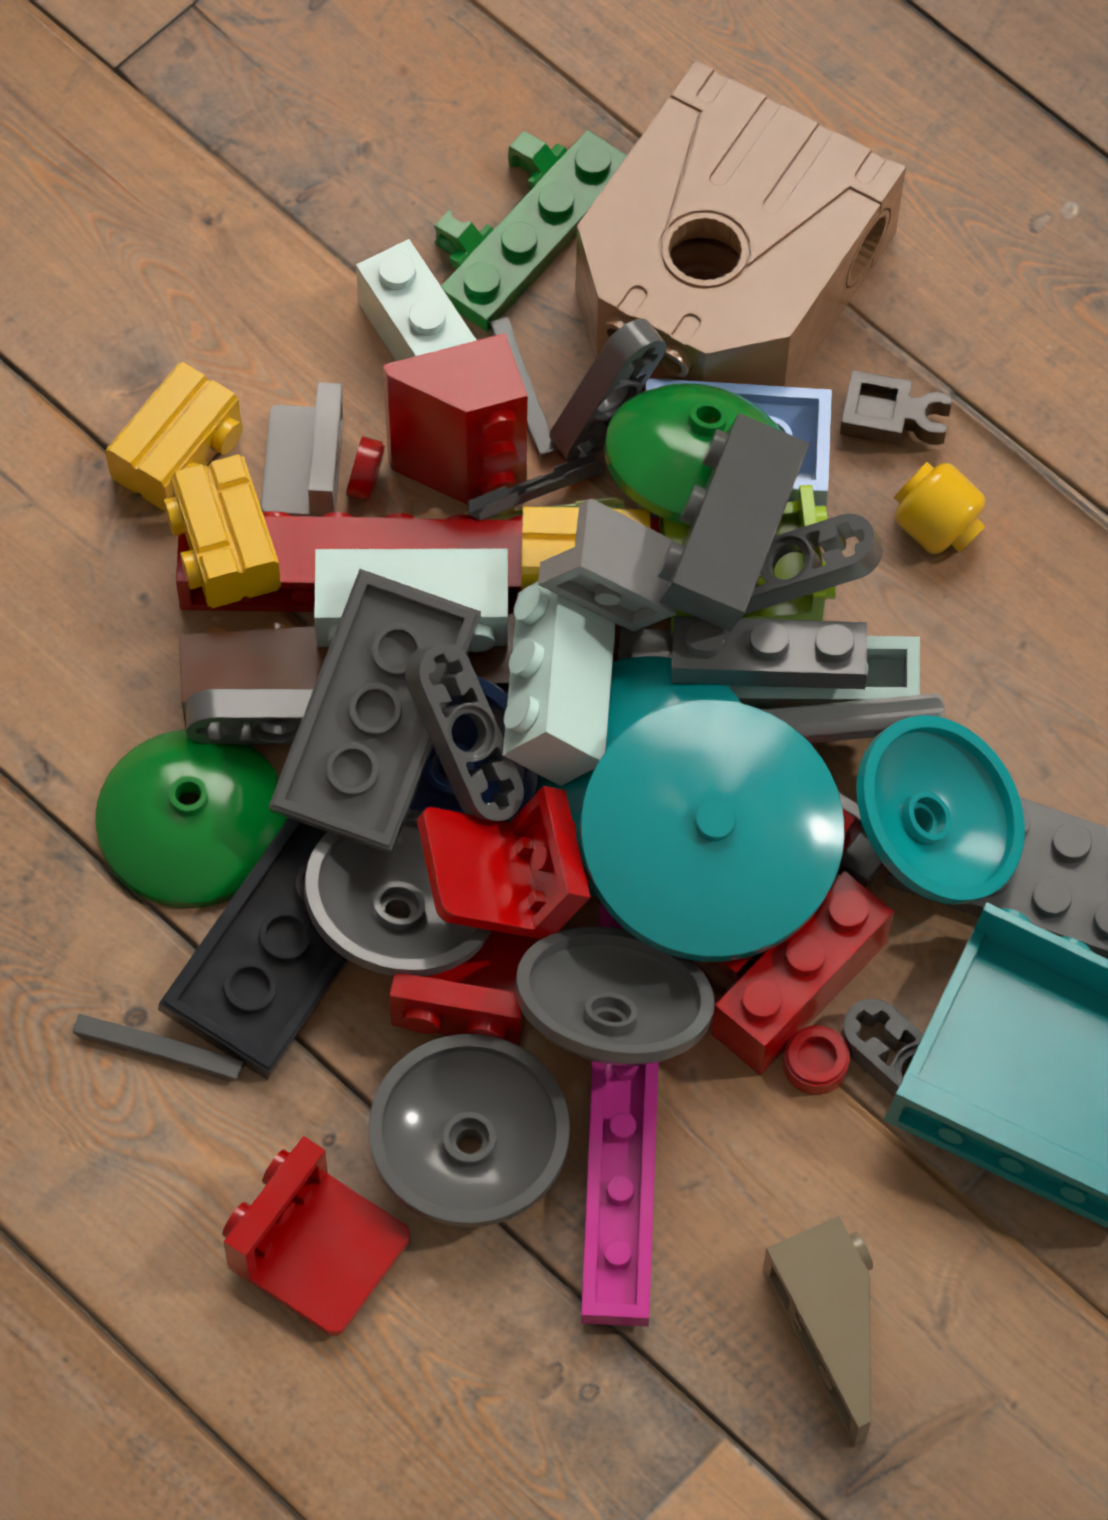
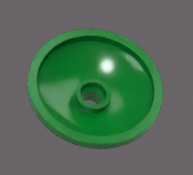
[604,383,781,525]
[95,729,288,908]

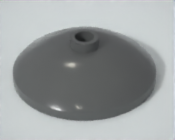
[304,809,492,976]
[515,926,714,1066]
[368,1034,570,1227]

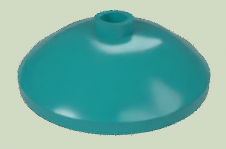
[857,715,1025,904]

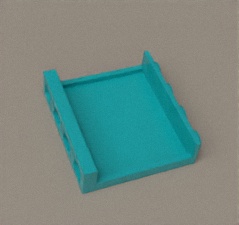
[883,902,1108,1228]

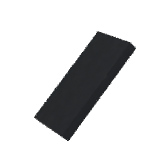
[158,818,349,1080]

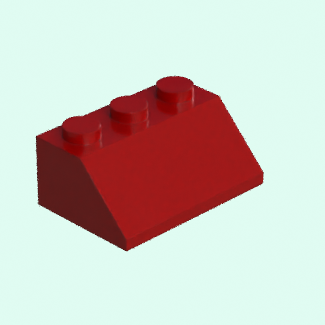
[383,333,528,505]

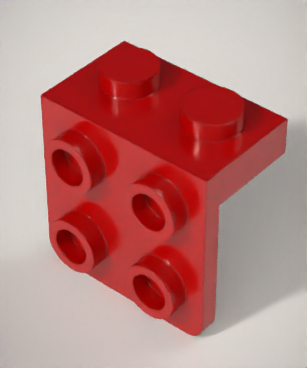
[417,786,591,939]
[389,931,541,1046]
[222,1136,410,1336]

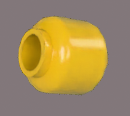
[893,462,986,554]

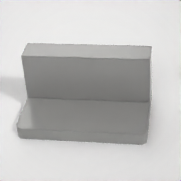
[261,382,344,517]
[538,499,677,632]

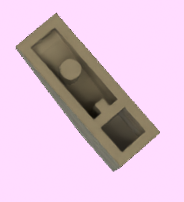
[763,1216,873,1447]

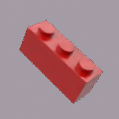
[711,871,894,1075]

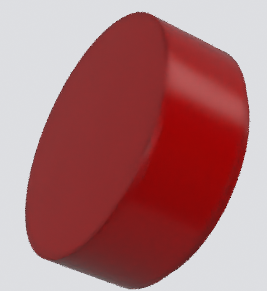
[346,436,386,501]
[783,1025,850,1095]

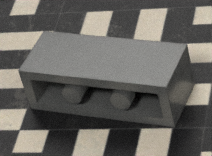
[657,413,810,632]

